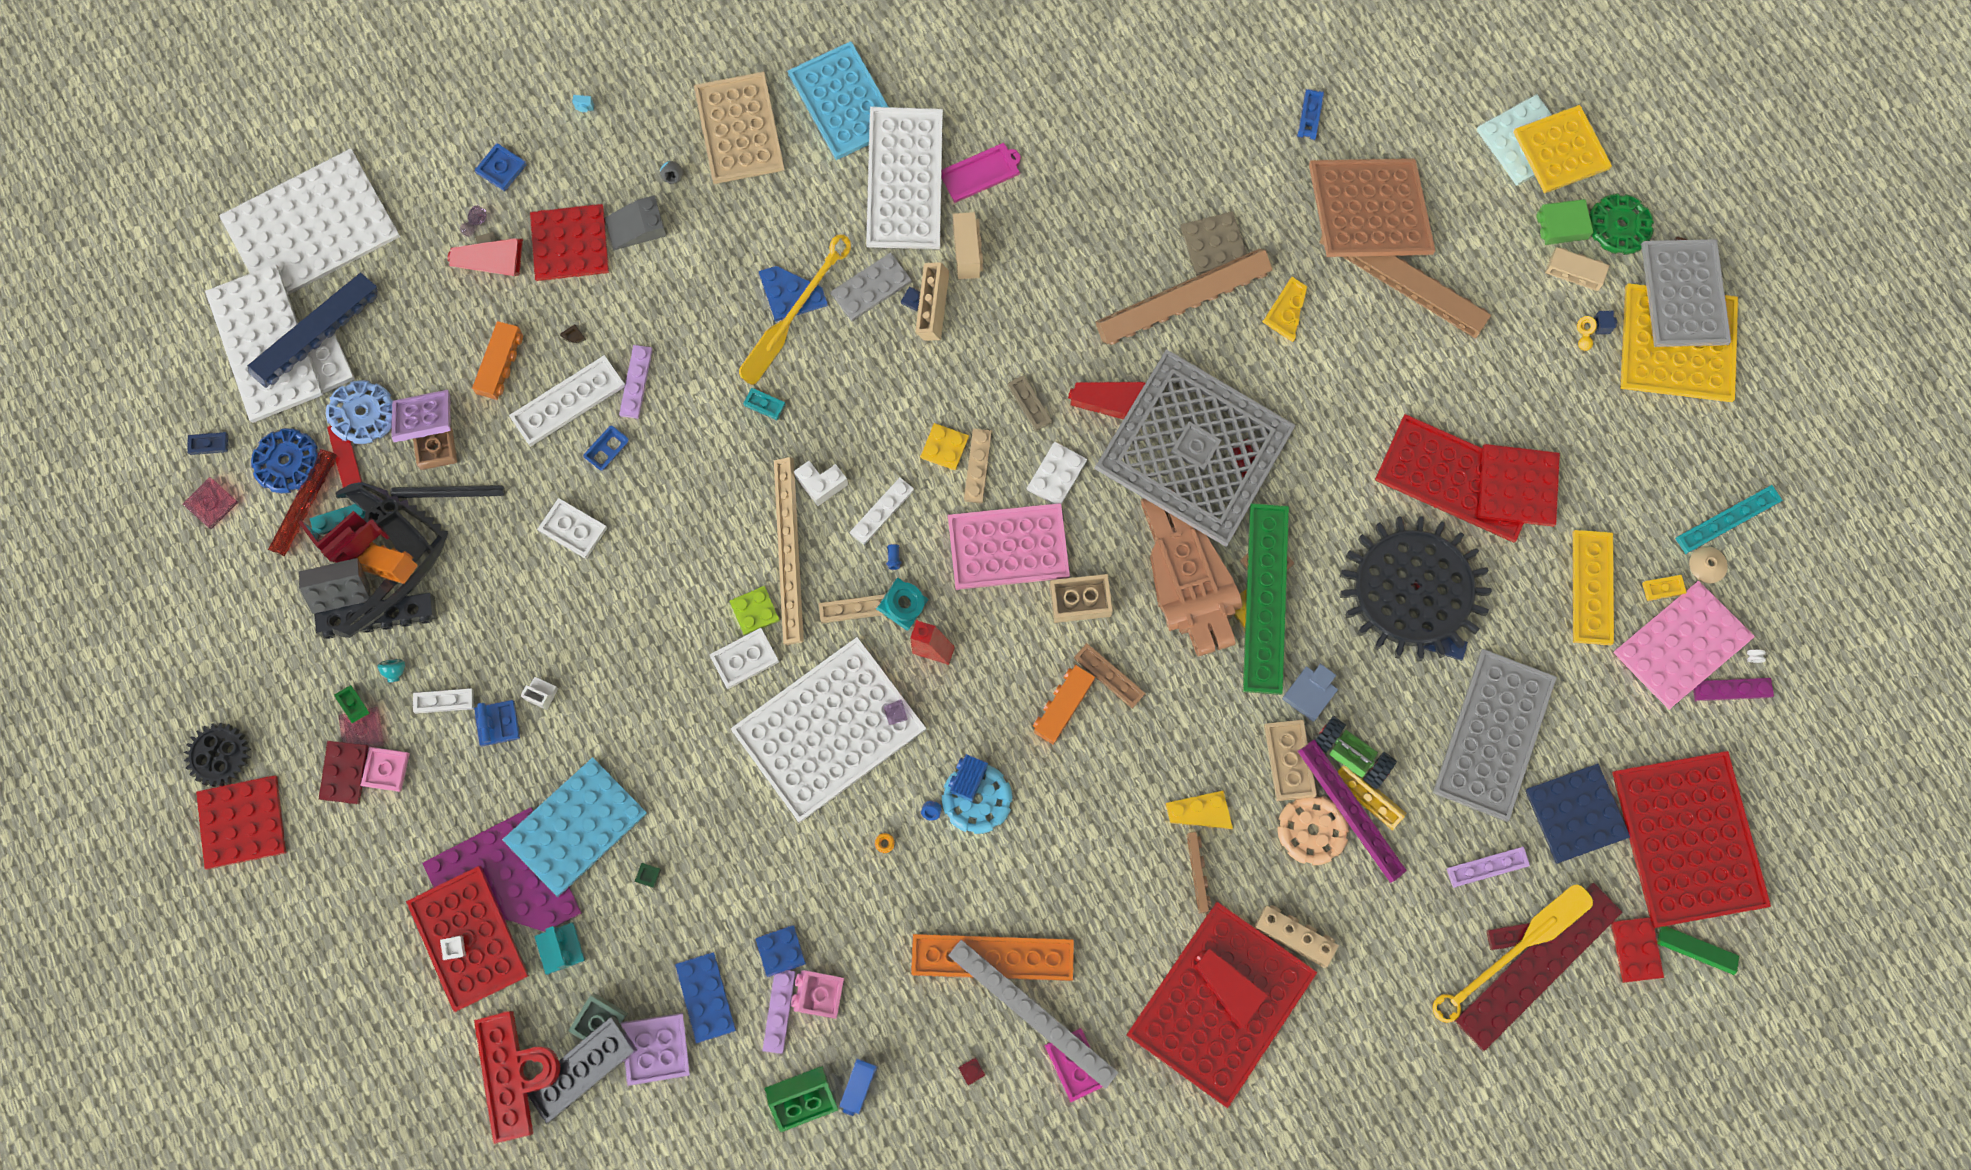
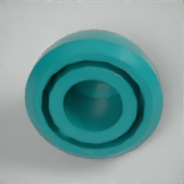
[377,659,405,682]

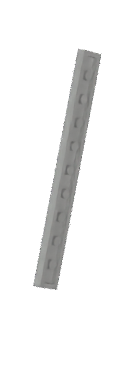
[948,940,1118,1089]

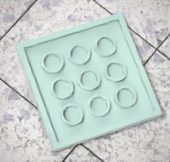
[1476,94,1552,186]

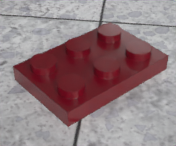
[318,741,369,804]

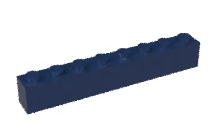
[247,272,378,388]

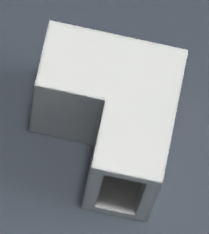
[521,677,558,710]

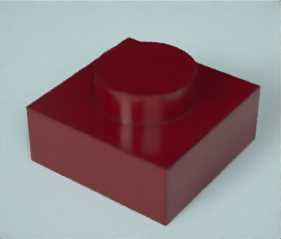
[958,1057,986,1086]

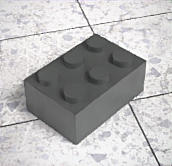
[299,558,370,614]

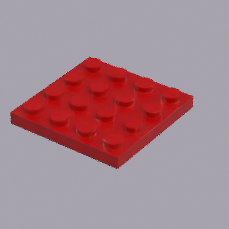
[530,204,609,281]
[1478,444,1560,527]
[196,775,286,870]

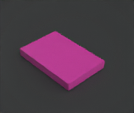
[1044,1028,1103,1103]

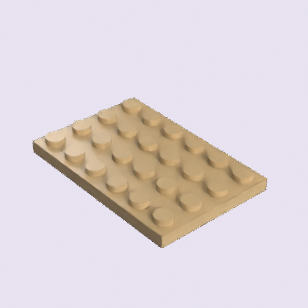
[694,72,785,184]

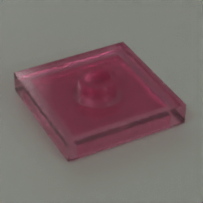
[183,477,238,529]
[338,707,384,749]

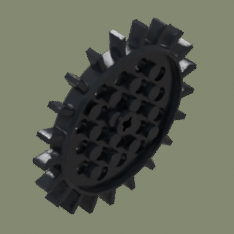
[1339,516,1492,661]

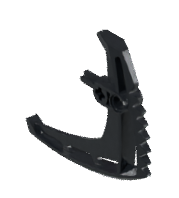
[332,482,448,638]

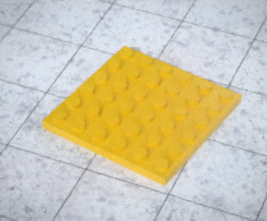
[1620,283,1738,402]

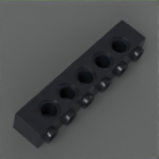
[314,593,437,639]

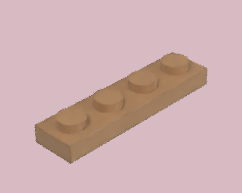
[1074,643,1146,709]
[1186,832,1211,914]

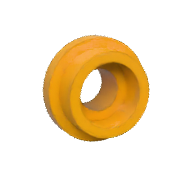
[875,833,895,853]

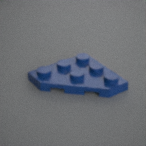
[758,266,828,322]

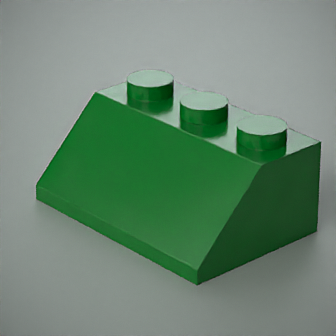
[764,1066,839,1133]

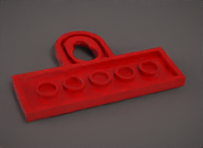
[474,1011,560,1144]

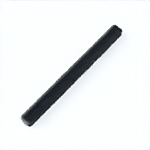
[390,485,505,498]

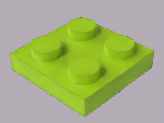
[729,586,780,636]

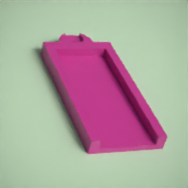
[941,143,1021,203]

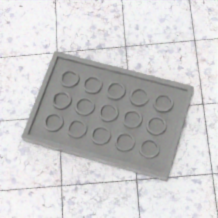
[1641,239,1731,347]

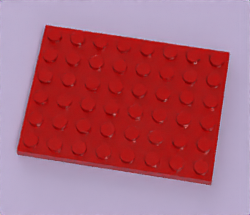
[1612,751,1771,928]
[1126,902,1317,1109]

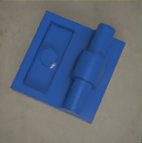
[474,700,520,747]

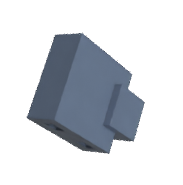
[1282,664,1338,722]

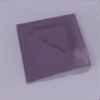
[883,699,908,726]

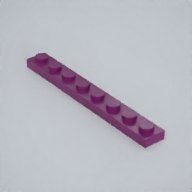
[1297,740,1407,883]

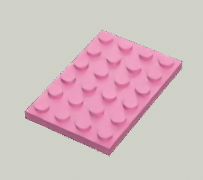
[948,503,1070,590]
[1614,581,1755,710]

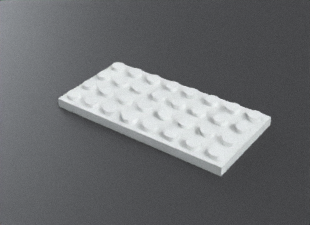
[866,107,942,249]
[205,264,323,423]

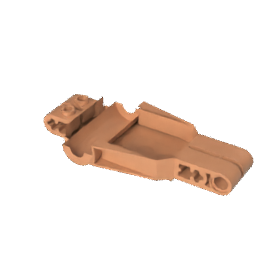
[1141,489,1242,657]

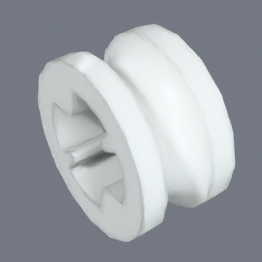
[1747,650,1766,663]

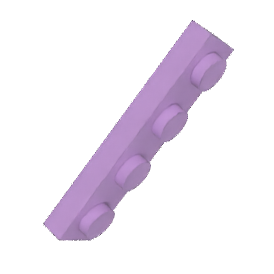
[619,345,653,419]
[1447,847,1530,888]
[762,971,796,1054]

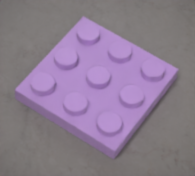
[391,390,451,442]
[620,1013,689,1086]

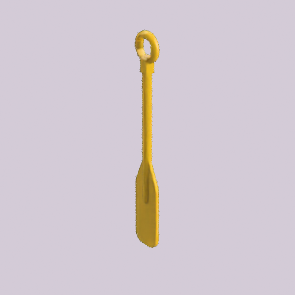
[739,234,851,385]
[1433,885,1593,1023]

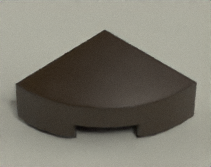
[560,324,586,343]

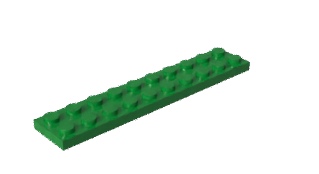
[1243,504,1289,695]

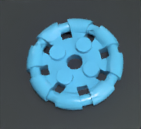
[941,765,1013,834]

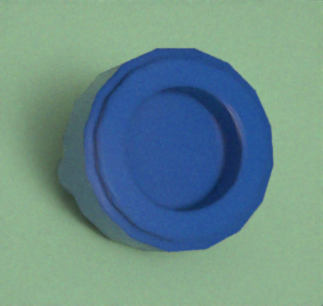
[921,801,942,821]

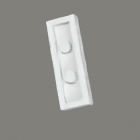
[413,688,474,714]

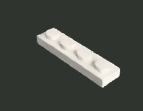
[850,477,914,545]

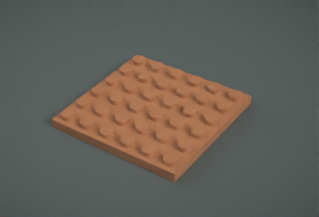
[1309,159,1435,257]

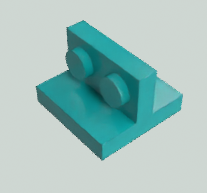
[534,922,585,975]

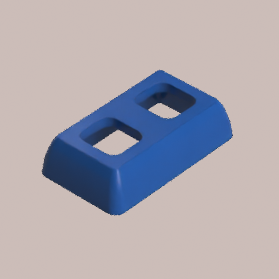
[583,426,629,471]

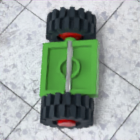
[1315,715,1397,789]

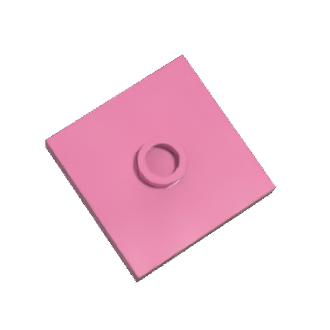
[361,747,410,792]

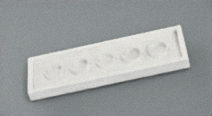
[509,355,625,447]

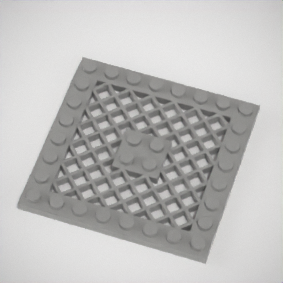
[1094,349,1295,546]

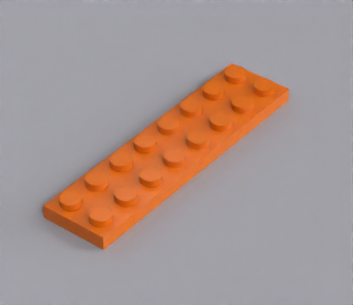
[911,934,1074,981]

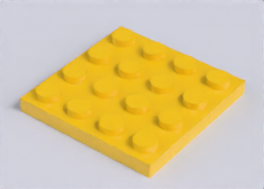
[1513,105,1612,194]

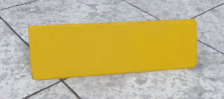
[1337,765,1407,830]

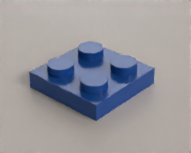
[475,143,527,192]
[755,925,806,978]

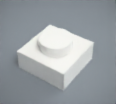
[440,936,466,960]

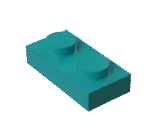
[743,388,786,421]

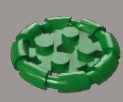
[1589,193,1654,255]

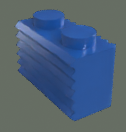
[948,754,988,802]

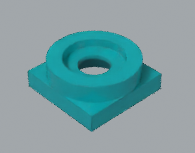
[876,577,929,631]

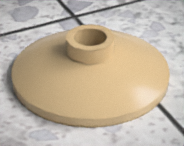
[1689,546,1728,583]

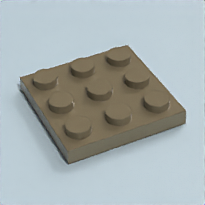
[1180,211,1247,275]

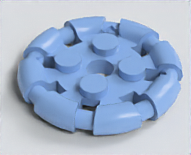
[326,380,393,444]

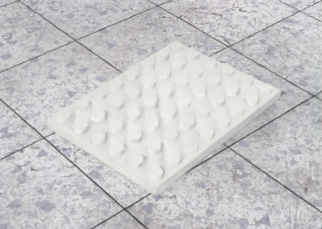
[219,148,400,295]
[730,637,926,823]

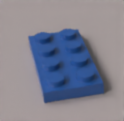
[675,952,736,1043]

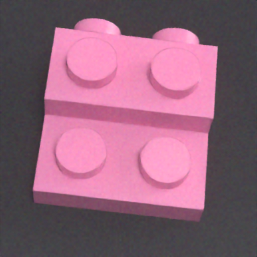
[791,971,844,1019]

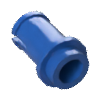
[886,544,902,570]

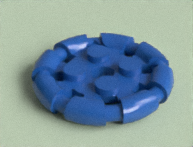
[251,428,320,494]

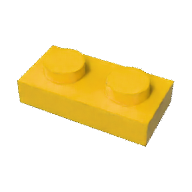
[1642,575,1687,601]

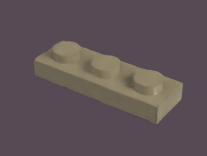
[1007,375,1052,432]

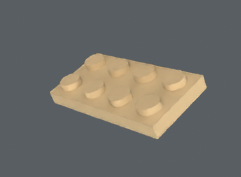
[1264,720,1317,801]

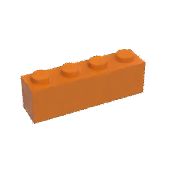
[472,321,523,400]
[357,542,418,584]
[1033,665,1095,745]

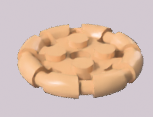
[1278,796,1349,865]

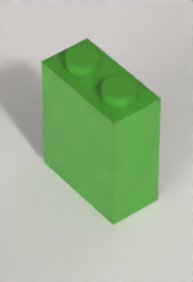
[1536,199,1593,245]

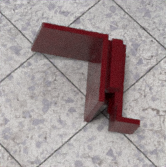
[298,511,390,563]

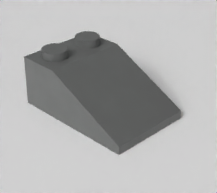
[604,195,666,251]

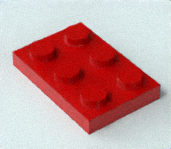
[1611,917,1664,983]

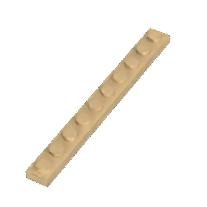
[774,457,804,645]

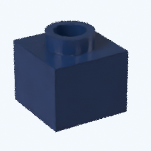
[1593,310,1617,335]

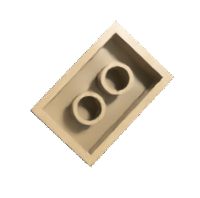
[953,212,983,279]
[1049,574,1113,623]

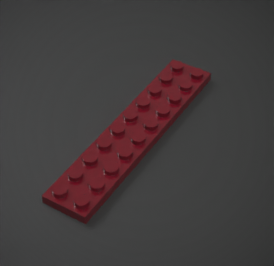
[1454,883,1623,1051]

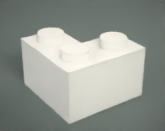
[794,461,848,506]

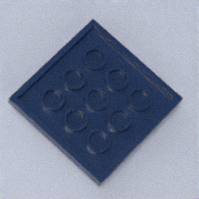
[1525,763,1630,864]

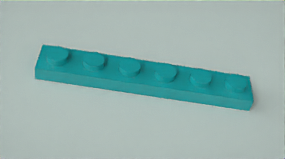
[1675,485,1783,554]

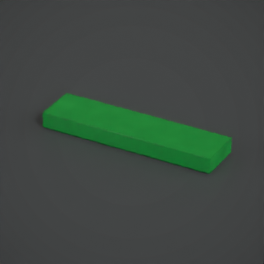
[1657,926,1739,975]

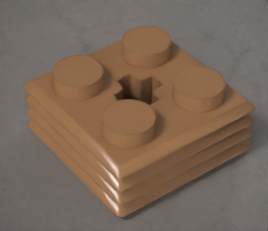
[413,428,457,470]

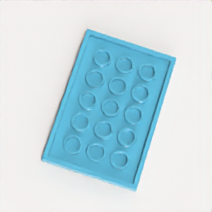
[787,41,889,160]
[502,757,647,897]

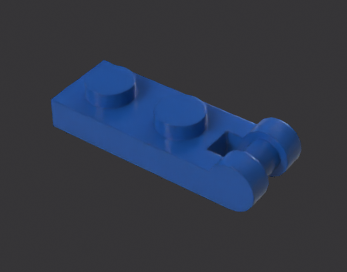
[1297,89,1324,140]

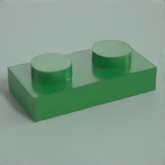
[334,685,369,723]

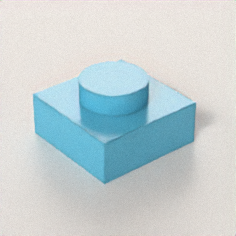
[572,95,594,112]

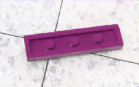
[1693,678,1774,701]

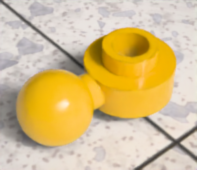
[1577,316,1597,351]

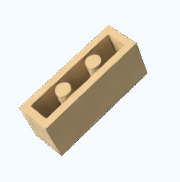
[1545,247,1609,291]

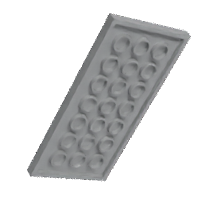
[1432,649,1557,822]

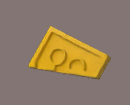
[1262,277,1307,342]
[1166,791,1233,830]

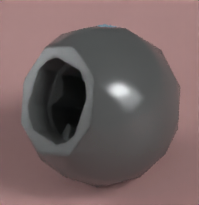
[660,161,683,184]

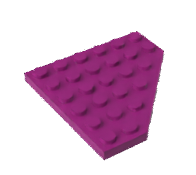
[422,807,582,932]

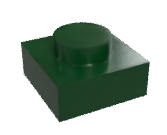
[634,863,661,888]

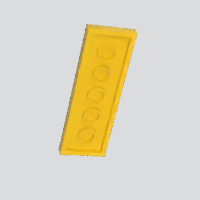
[1573,530,1614,645]

